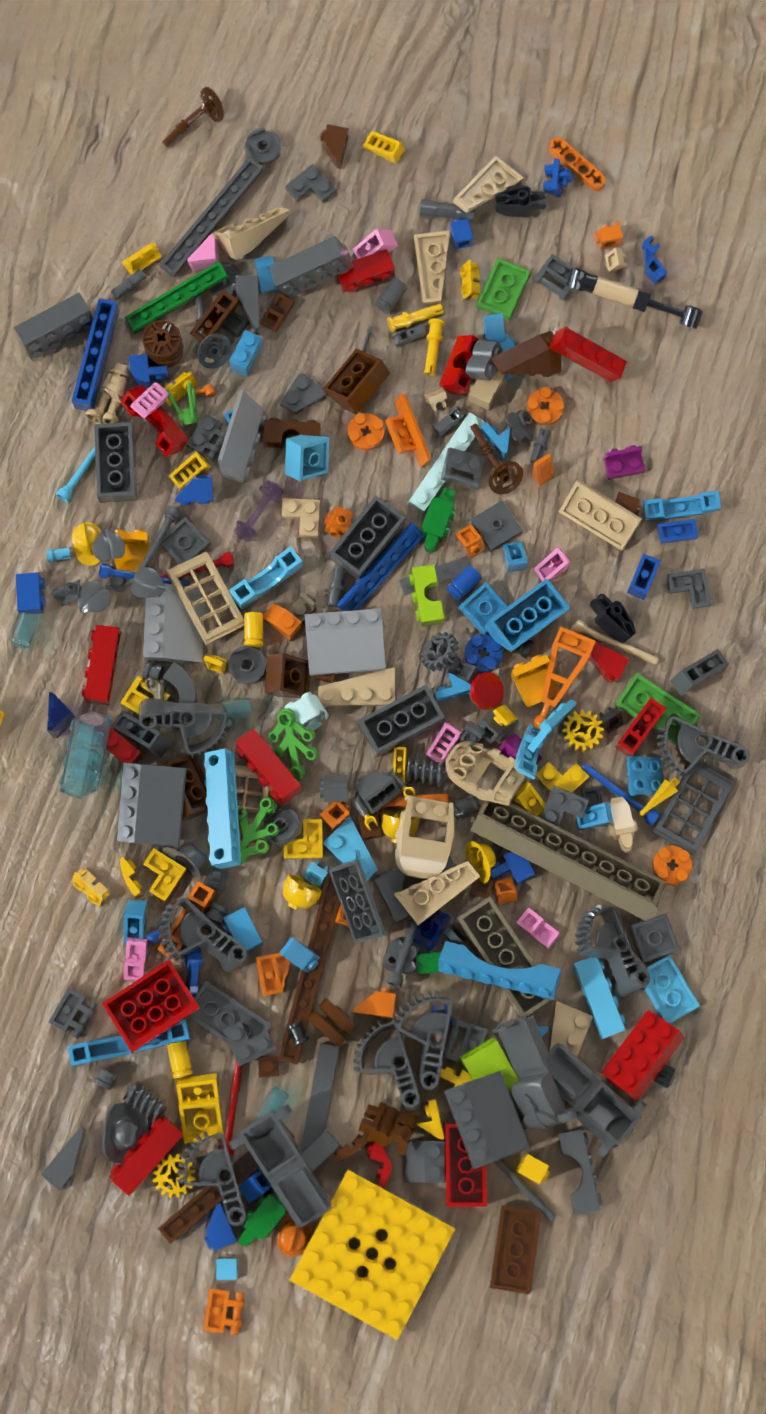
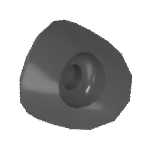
[102,1102,150,1163]

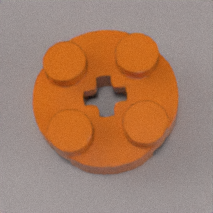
[527,387,564,425]
[347,413,385,451]
[652,846,692,885]

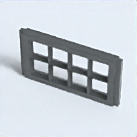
[653,762,734,856]

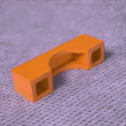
[157,881,216,961]

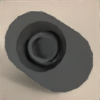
[163,845,207,878]

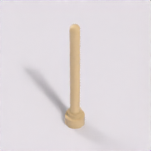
[573,619,659,664]

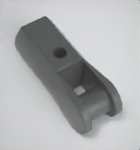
[392,324,427,347]
[433,406,466,437]

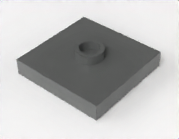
[471,500,523,551]
[160,517,211,565]
[629,913,680,963]

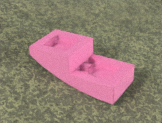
[516,907,560,950]
[124,937,147,981]

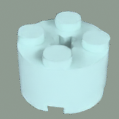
[285,692,329,736]

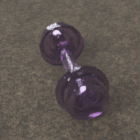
[233,481,283,542]

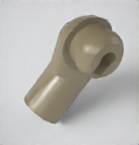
[145,678,164,700]

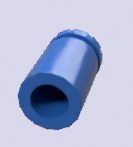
[446,565,482,601]

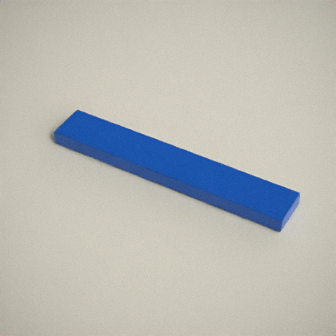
[337,522,424,611]

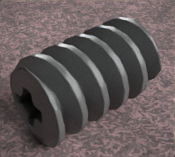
[406,757,446,787]
[123,1081,167,1122]

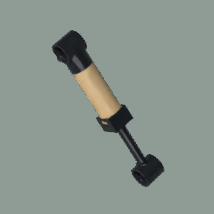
[566,267,703,329]

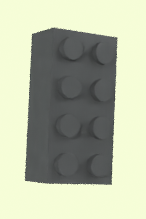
[269,236,354,297]
[14,292,93,360]
[94,422,137,503]
[329,495,406,580]
[358,684,445,757]

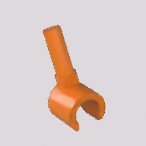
[195,384,216,398]

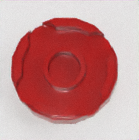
[470,672,504,710]

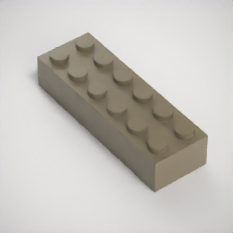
[456,897,556,1018]

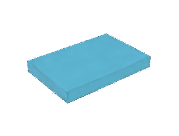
[643,954,700,1024]

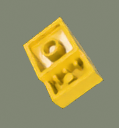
[176,1073,224,1143]

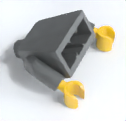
[354,770,416,830]

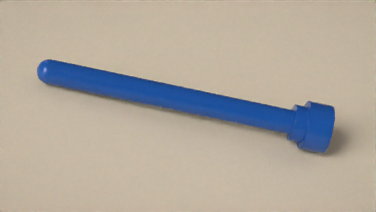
[99,562,190,586]
[581,763,661,826]

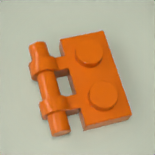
[203,1288,245,1335]

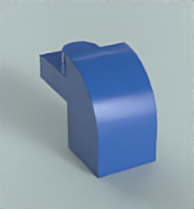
[129,354,169,388]
[490,853,535,885]

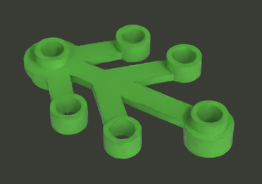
[268,708,319,782]
[238,797,279,866]

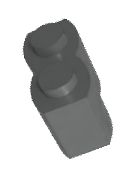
[466,340,503,381]
[320,775,348,802]

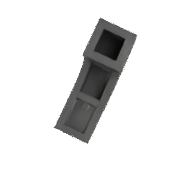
[163,662,197,733]

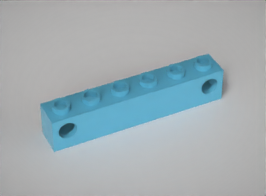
[204,748,241,869]

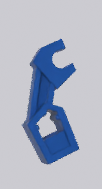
[641,235,667,285]
[184,947,202,997]

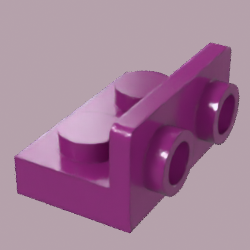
[603,445,646,480]

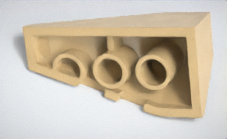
[212,207,291,260]

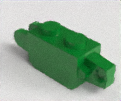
[422,487,456,553]
[239,1192,286,1247]

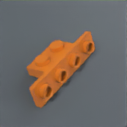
[385,393,431,467]

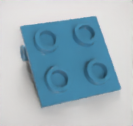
[626,756,662,797]

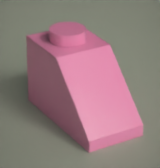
[353,229,398,259]

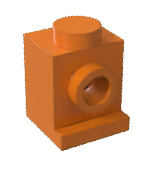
[594,221,623,250]
[320,802,350,831]

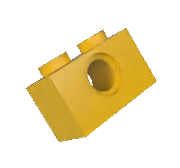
[515,1154,550,1184]

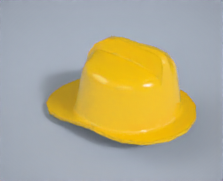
[72,522,101,566]
[465,841,496,883]

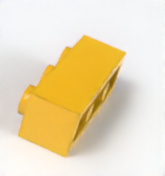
[393,747,408,785]

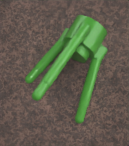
[166,381,199,425]

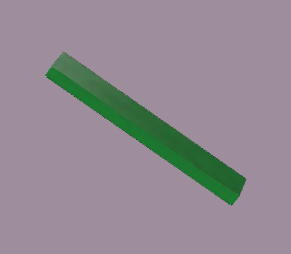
[125,261,229,334]

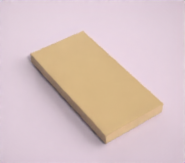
[559,480,642,551]

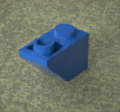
[175,475,214,505]

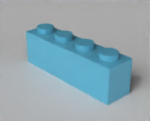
[573,957,627,1039]

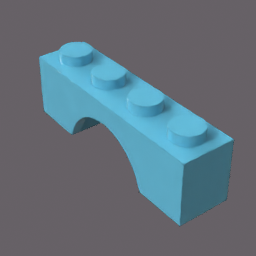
[229,546,303,610]

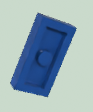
[657,519,698,544]

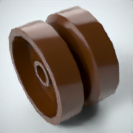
[307,998,358,1049]

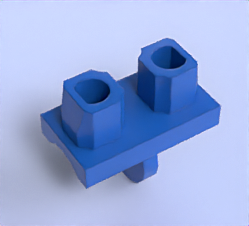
[543,159,574,197]

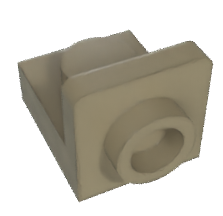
[288,592,317,624]

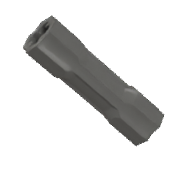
[420,199,475,222]

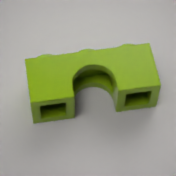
[409,564,444,627]

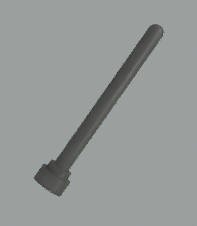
[134,506,181,579]
[386,918,418,988]

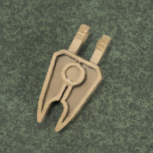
[608,797,638,853]

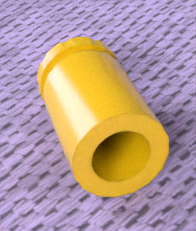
[244,612,263,648]
[167,1041,193,1079]

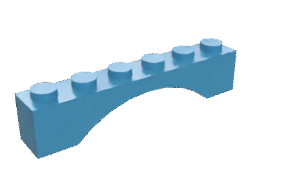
[439,941,561,1000]
[68,1019,191,1067]

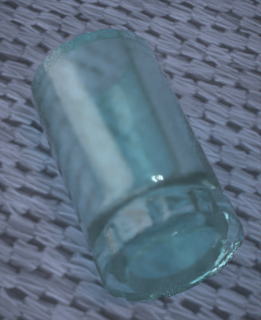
[11,612,39,649]
[218,698,252,720]
[256,1086,289,1118]

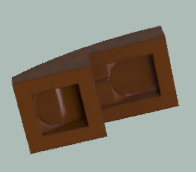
[259,292,295,332]

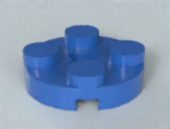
[464,634,503,673]

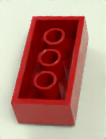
[601,1009,685,1102]
[445,1124,487,1207]

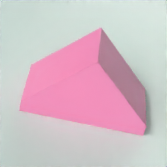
[187,234,219,271]
[534,547,570,582]

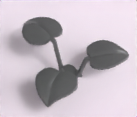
[78,529,166,613]

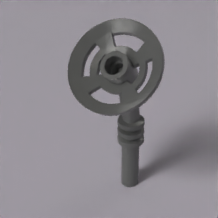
[195,297,231,369]

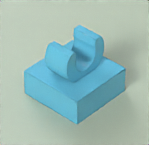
[303,861,328,888]

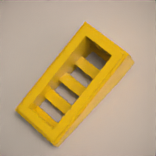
[363,131,405,164]
[169,452,211,490]
[204,655,228,674]

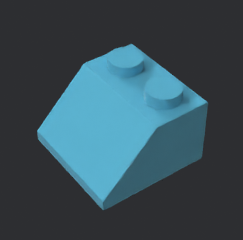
[285,435,329,481]

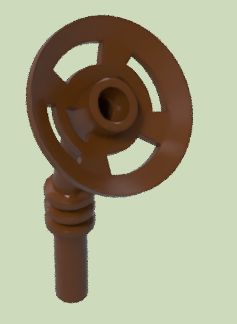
[162,87,224,147]
[470,423,523,495]

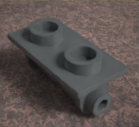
[52,579,82,606]

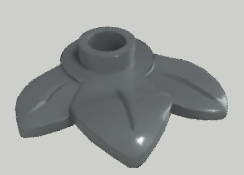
[506,410,534,442]
[383,937,419,974]

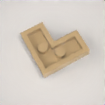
[282,498,320,538]

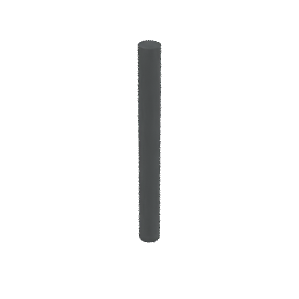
[494,1159,556,1221]

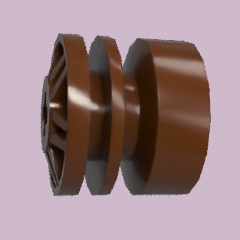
[142,320,184,368]

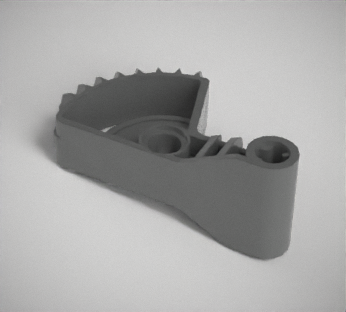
[139,699,232,758]
[657,716,750,779]
[159,898,247,972]
[575,904,650,999]
[392,990,453,1089]
[353,1021,422,1113]
[177,1131,245,1226]

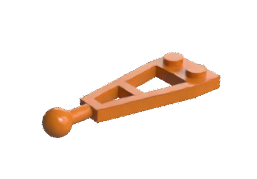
[533,626,596,730]

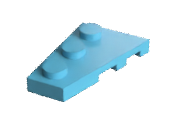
[527,699,577,752]
[323,816,378,882]

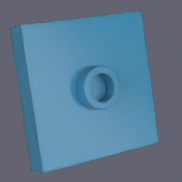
[458,582,508,634]

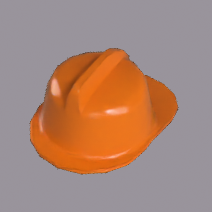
[277,1212,314,1257]

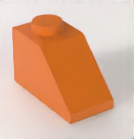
[263,603,302,641]
[353,988,396,1019]

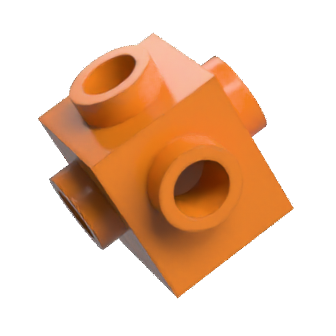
[324,505,353,538]

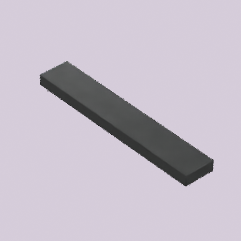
[301,1044,339,1151]

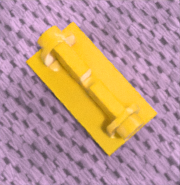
[122,243,162,275]
[460,259,480,300]
[164,371,198,407]
[72,868,110,907]

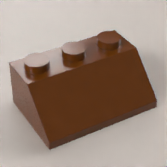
[322,348,390,415]
[162,756,208,822]

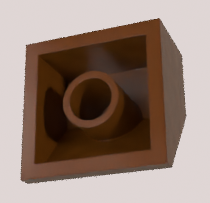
[265,653,310,698]

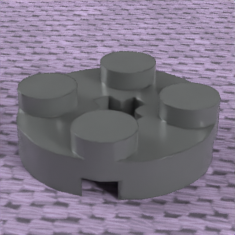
[245,129,281,165]
[228,646,266,685]
[262,808,302,847]

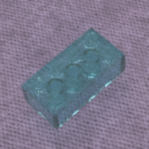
[59,711,112,799]

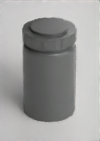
[375,278,408,314]

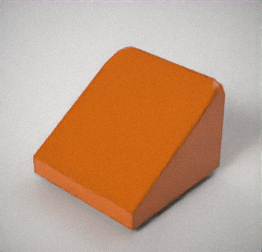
[494,877,518,905]

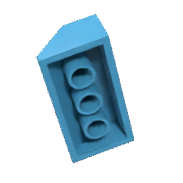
[484,579,570,652]

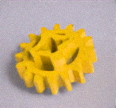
[562,709,604,752]
[153,1154,196,1198]

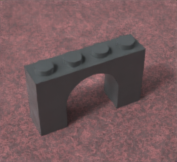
[375,855,465,924]

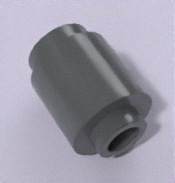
[453,794,481,820]

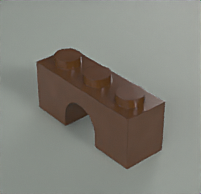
[263,418,321,448]

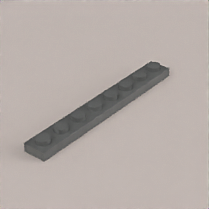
[159,157,264,278]

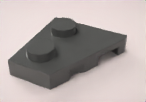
[280,373,328,415]

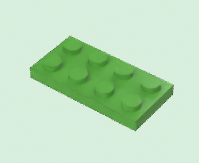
[615,673,701,746]

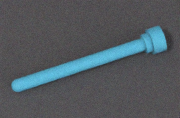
[56,446,95,503]

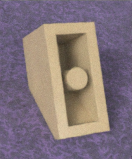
[467,371,505,410]

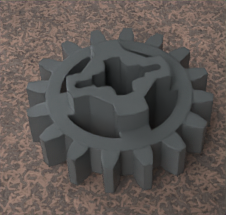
[420,632,459,672]

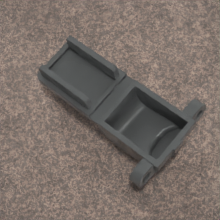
[492,1017,577,1130]
[546,1044,646,1157]
[228,1104,332,1227]

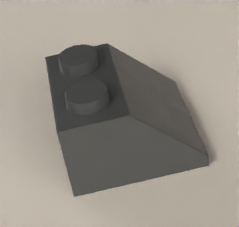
[404,1141,445,1183]

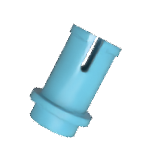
[46,547,71,563]

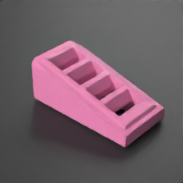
[130,382,169,419]
[426,722,463,765]

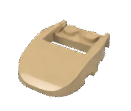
[446,741,527,806]
[395,796,454,879]

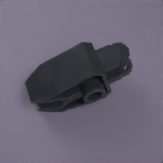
[495,185,547,218]
[590,593,636,644]

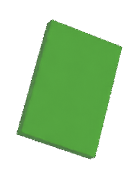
[476,258,531,321]

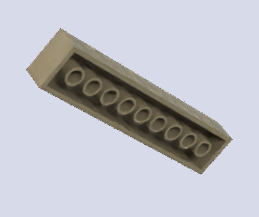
[471,801,665,921]

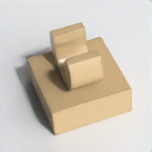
[605,248,628,273]
[424,389,447,411]

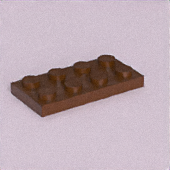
[490,1205,542,1295]

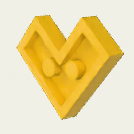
[535,762,590,793]
[284,819,323,859]
[143,848,187,902]

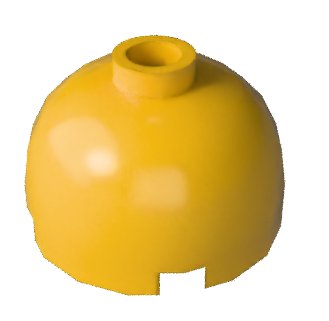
[381,811,420,843]
[283,874,322,910]

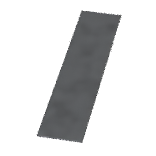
[399,556,472,595]

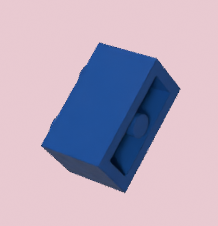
[627,553,661,600]
[16,572,46,615]

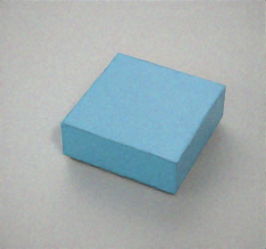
[216,1258,237,1280]

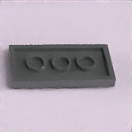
[188,981,271,1045]

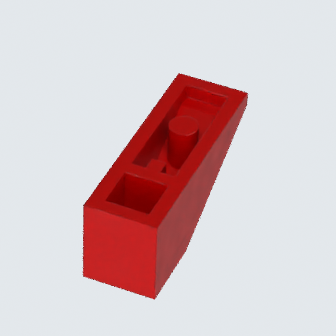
[578,633,629,683]
[615,697,667,756]

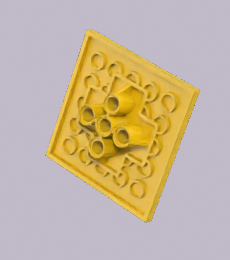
[289,1169,455,1340]

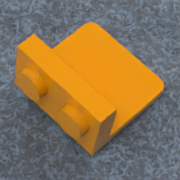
[111,529,150,572]
[511,654,560,708]

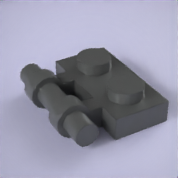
[186,414,228,460]
[48,988,98,1039]

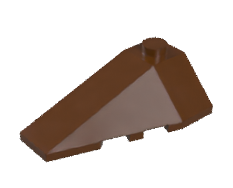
[491,331,562,377]

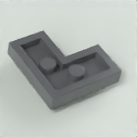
[285,164,336,203]
[667,568,712,609]
[541,785,590,827]
[223,1021,276,1067]

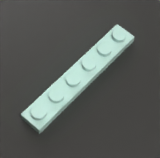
[409,412,485,513]

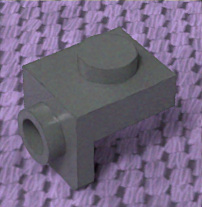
[445,656,479,684]

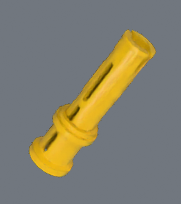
[387,303,444,333]
[424,319,445,376]

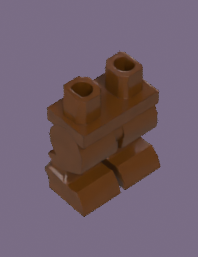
[359,1102,419,1156]

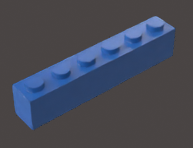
[72,298,120,411]

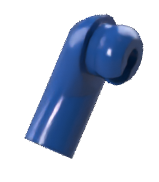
[146,922,172,944]

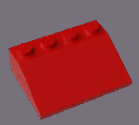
[102,959,200,1053]

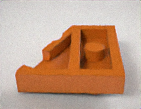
[255,953,291,997]

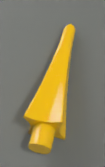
[640,777,680,816]

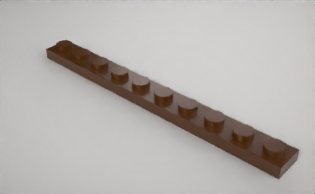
[278,868,340,1065]

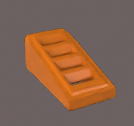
[531,453,554,486]

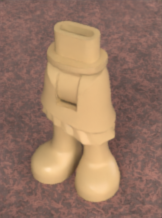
[85,363,129,424]

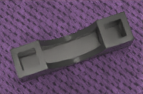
[557,1129,602,1215]

